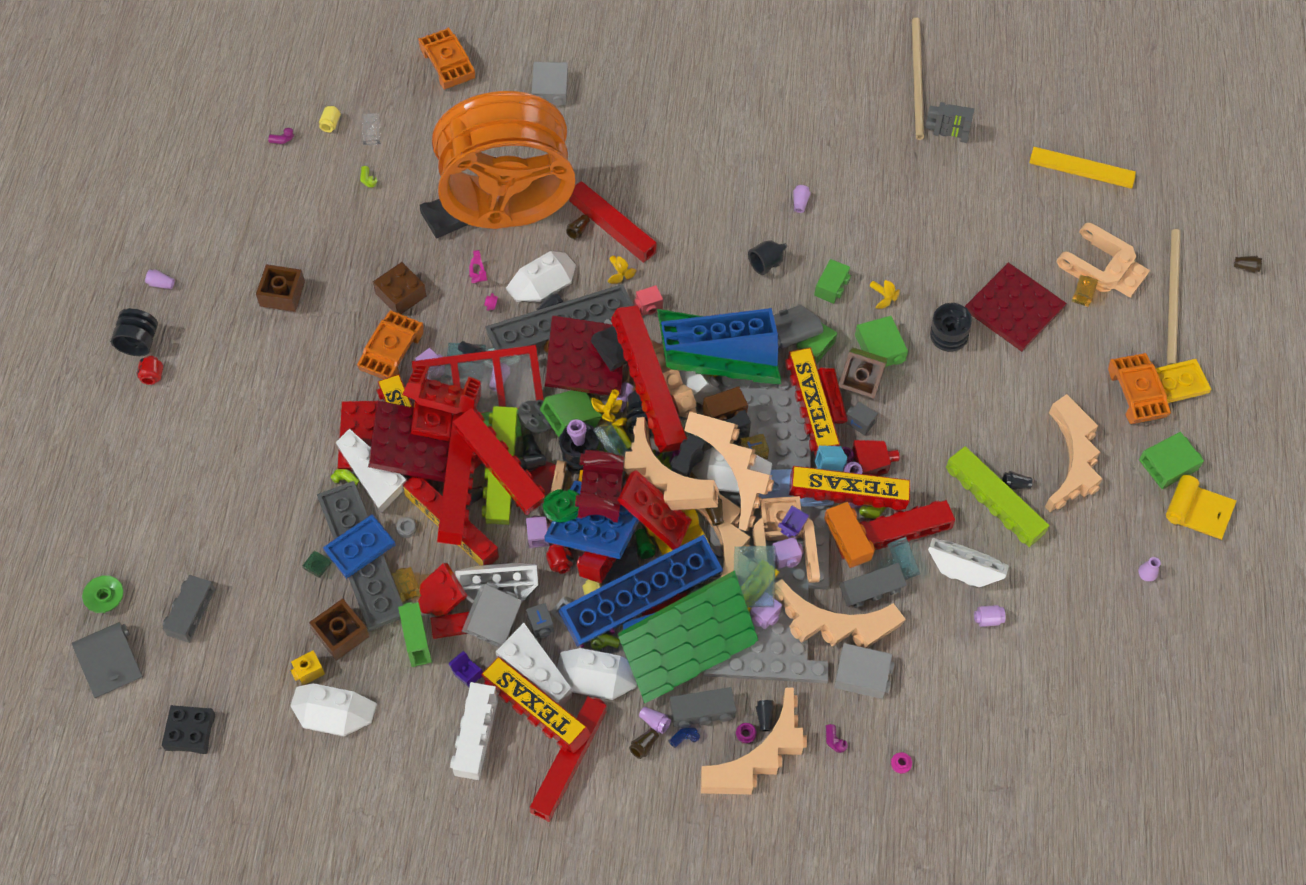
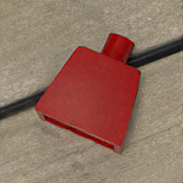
[852,440,900,476]

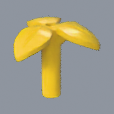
[607,255,637,284]
[870,280,900,309]
[591,389,623,422]
[603,418,632,450]

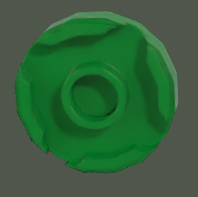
[543,489,579,522]

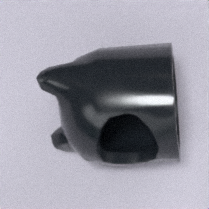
[748,240,787,275]

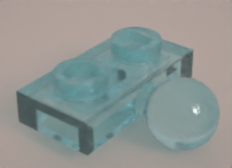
[878,537,921,580]

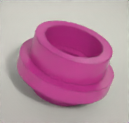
[484,293,498,311]
[891,752,912,774]

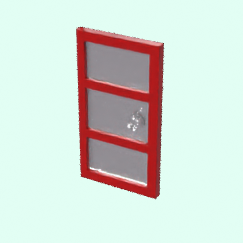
[412,345,544,413]

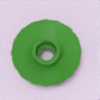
[82,575,124,613]

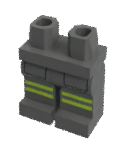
[925,102,975,143]

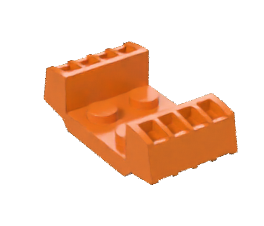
[418,27,475,90]
[357,310,423,379]
[1108,353,1171,424]

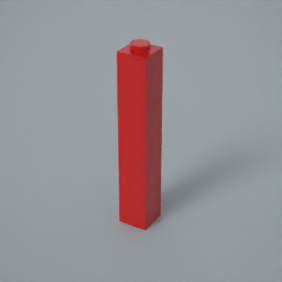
[569,181,657,263]
[530,697,607,822]

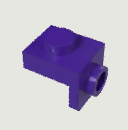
[778,505,809,538]
[449,651,483,687]

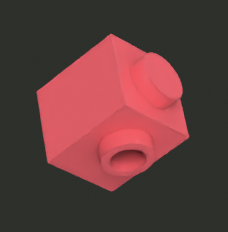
[634,285,663,316]

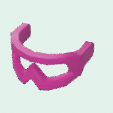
[469,250,488,283]

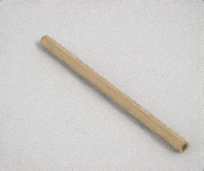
[912,18,924,140]
[1167,229,1180,365]

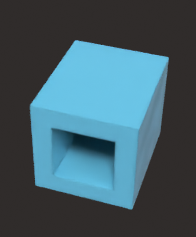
[815,445,847,472]

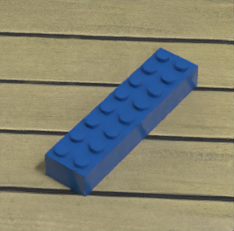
[558,535,723,647]

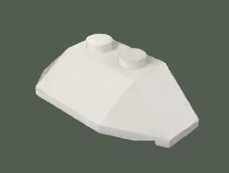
[506,251,576,302]
[693,448,772,493]
[928,538,1009,587]
[455,563,538,603]
[557,648,637,700]
[290,683,377,736]

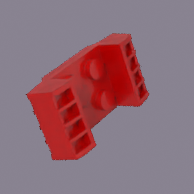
[402,364,481,414]

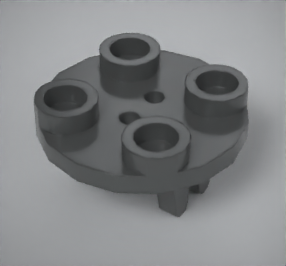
[517,400,551,435]

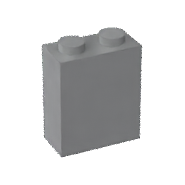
[532,62,568,106]
[462,583,522,647]
[834,643,894,699]

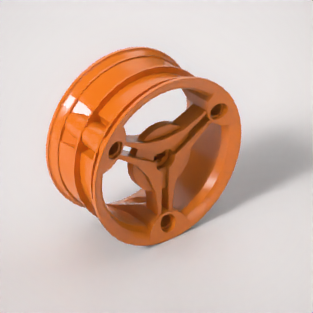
[432,91,575,229]

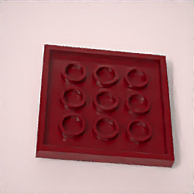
[965,262,1067,352]
[544,315,623,397]
[368,400,453,482]

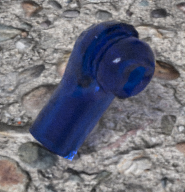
[668,727,700,748]

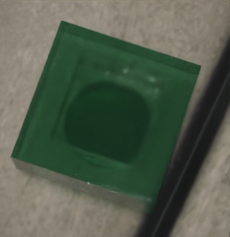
[302,550,331,578]

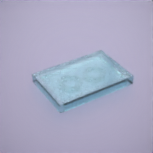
[734,546,776,607]

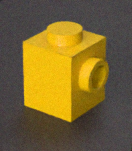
[290,650,325,686]

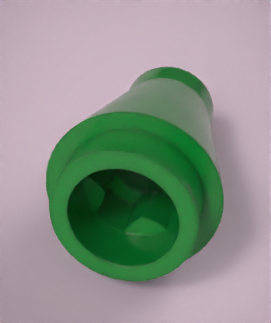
[635,529,656,559]

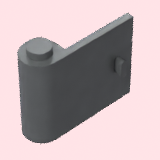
[773,305,823,349]
[72,622,143,698]

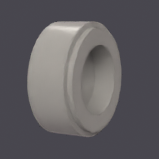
[396,517,417,538]

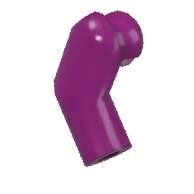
[268,128,294,144]
[826,724,848,753]

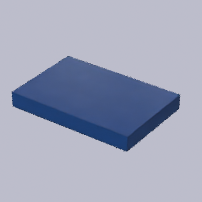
[323,514,396,579]

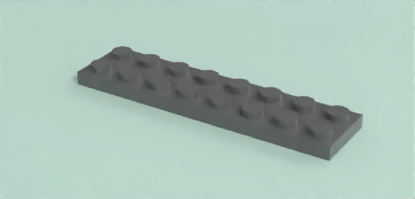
[485,284,634,359]
[317,481,403,631]

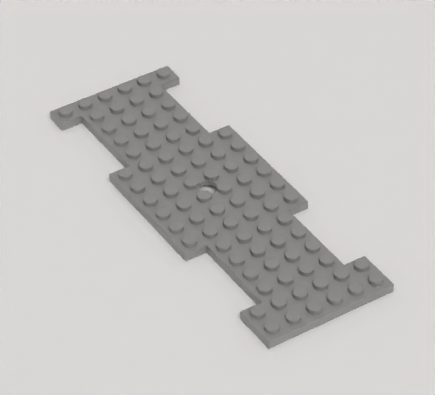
[704,375,829,684]

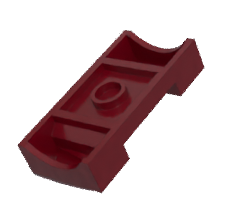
[575,450,624,523]

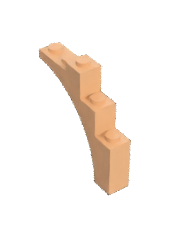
[650,339,704,440]
[1045,394,1102,512]
[684,412,774,531]
[623,417,719,510]
[696,494,758,586]
[772,579,906,648]
[701,688,807,795]

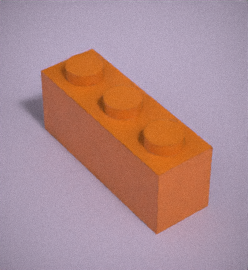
[824,502,875,568]

